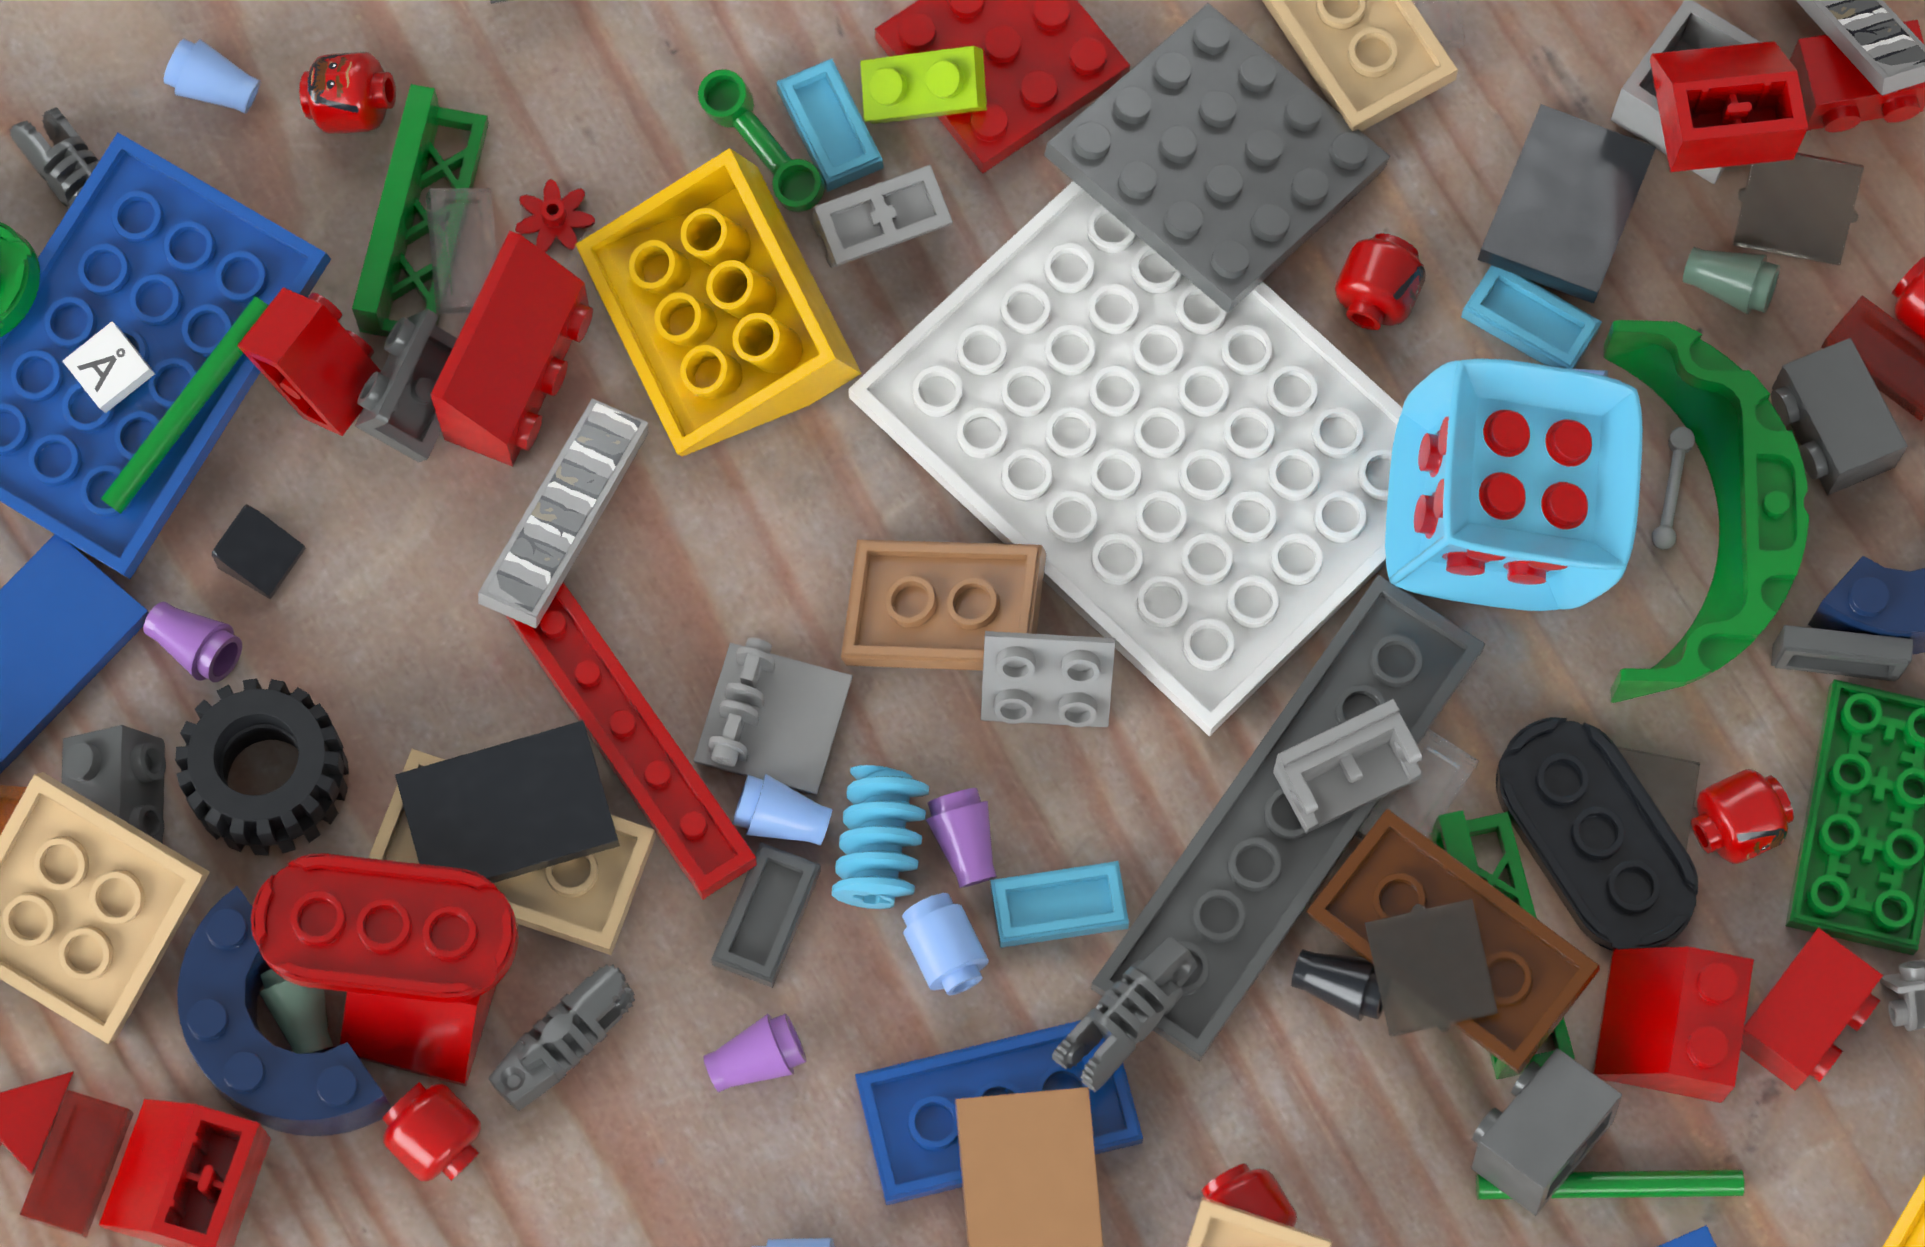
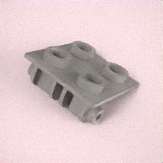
[981,631,1115,727]
[693,638,853,795]

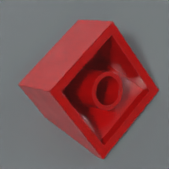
[1592,946,1754,1103]
[340,985,497,1086]

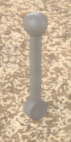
[1652,427,1695,550]

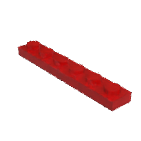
[505,582,757,900]

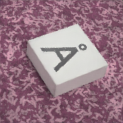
[63,321,155,413]

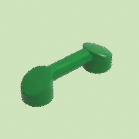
[698,69,825,212]

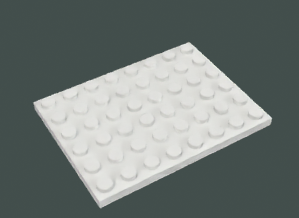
[849,181,1402,737]

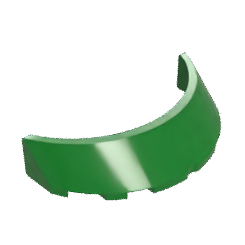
[1603,320,1809,703]

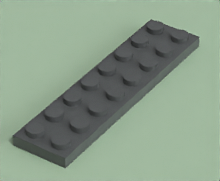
[1091,575,1485,1062]

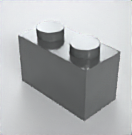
[1771,338,1908,496]
[1471,1048,1622,1216]

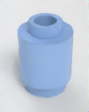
[902,893,989,995]

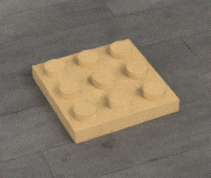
[0,772,210,1044]

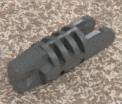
[9,107,99,210]
[1051,937,1197,1092]
[488,964,635,1111]

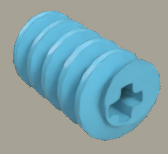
[832,765,930,909]

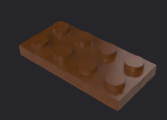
[1307,808,1600,1074]

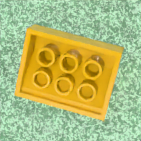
[575,148,862,457]

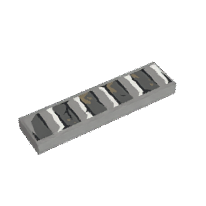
[1796,0,1925,95]
[478,399,649,628]

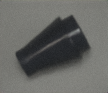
[1291,949,1392,1021]

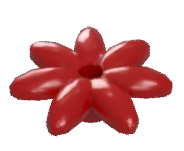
[515,179,595,253]

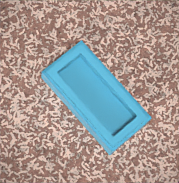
[776,58,883,192]
[1461,265,1602,369]
[990,861,1129,948]

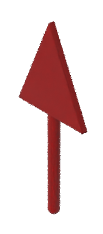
[0,1071,74,1175]

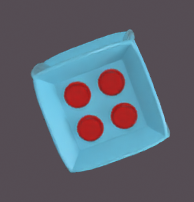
[1385,358,1643,611]

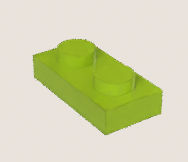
[860,46,987,124]

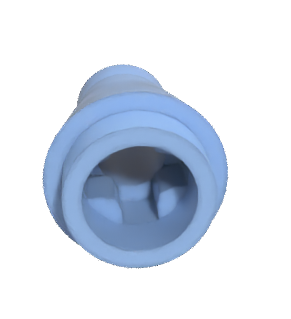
[163,39,261,114]
[732,774,832,846]

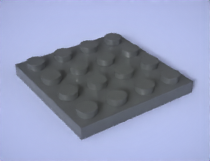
[1044,3,1390,313]

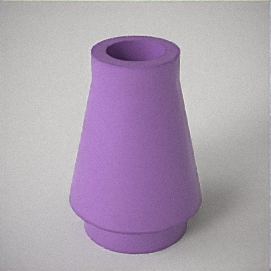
[144,602,242,682]
[926,788,997,888]
[703,1013,806,1092]

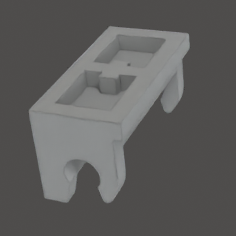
[811,165,953,268]
[1273,699,1422,834]

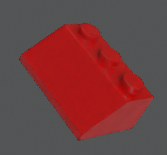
[430,231,593,467]

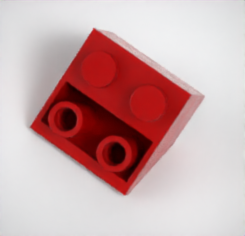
[1650,41,1808,172]
[99,1099,271,1247]

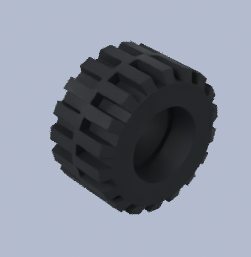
[175,678,349,856]

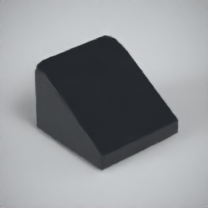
[212,504,306,599]

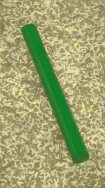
[101,296,269,514]
[1476,1169,1745,1200]

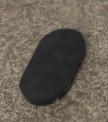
[1496,717,1698,951]

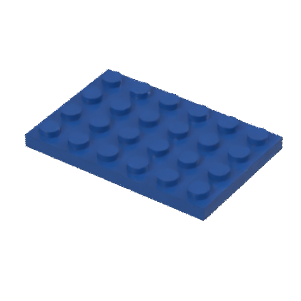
[0,132,331,579]

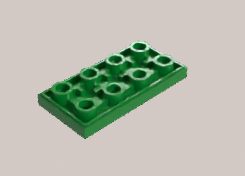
[1785,679,1925,956]

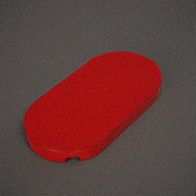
[251,853,519,1003]

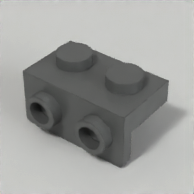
[355,309,457,463]
[62,725,166,844]

